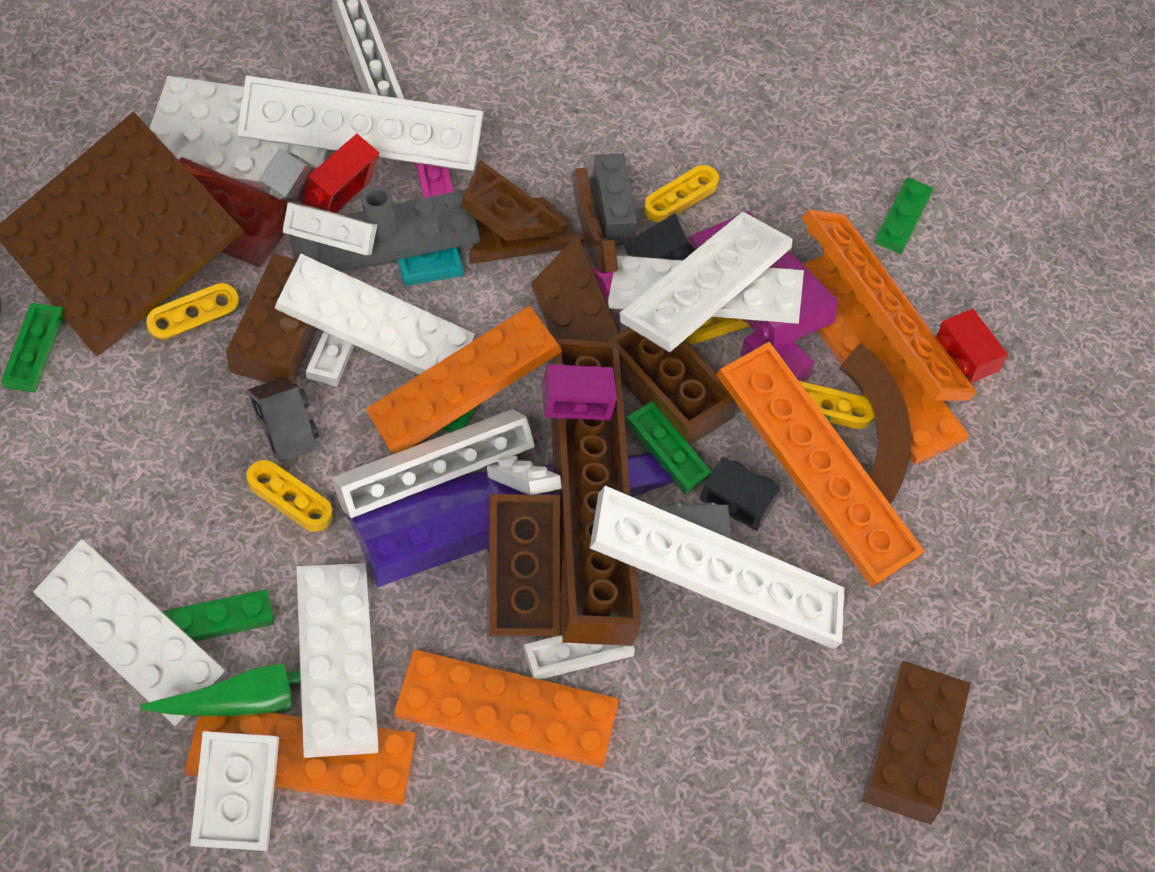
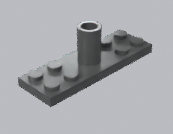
[289,186,480,272]

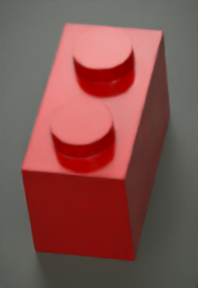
[936,308,1008,383]

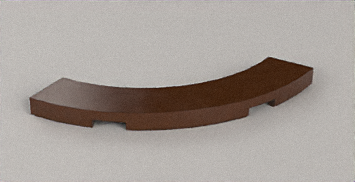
[571,167,618,274]
[840,343,911,505]

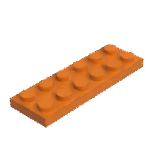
[366,305,562,454]
[394,649,619,768]
[184,713,416,806]

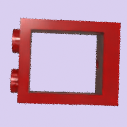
[301,133,380,213]

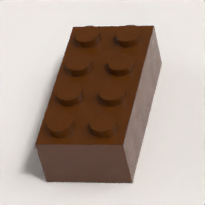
[226,253,318,383]
[607,327,737,445]
[486,494,560,637]
[861,661,971,825]

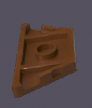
[461,160,568,240]
[469,197,585,264]
[531,237,619,342]

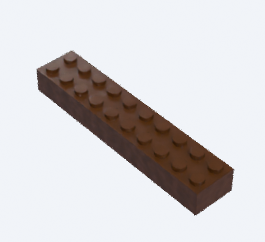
[548,338,641,646]

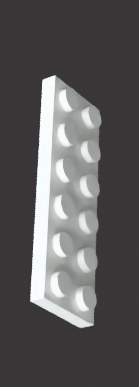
[620,212,792,352]
[274,254,475,375]
[608,255,804,324]
[33,539,229,728]
[296,563,378,758]

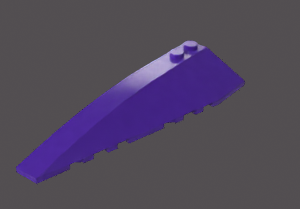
[347,453,674,587]

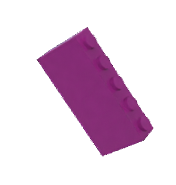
[692,211,837,349]

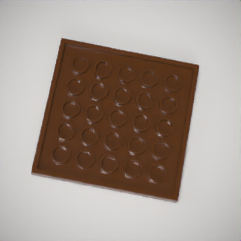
[0,111,244,356]

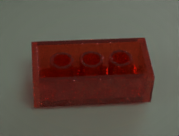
[179,157,288,268]

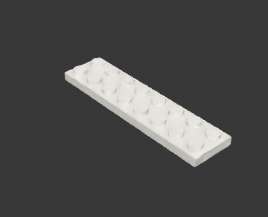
[237,76,483,172]
[590,486,844,649]

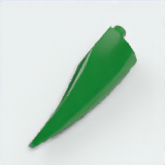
[140,663,301,717]

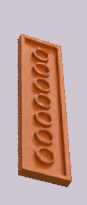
[801,209,977,401]
[803,255,969,465]
[716,342,925,588]

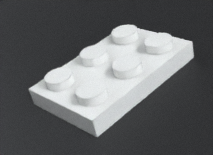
[190,731,279,851]

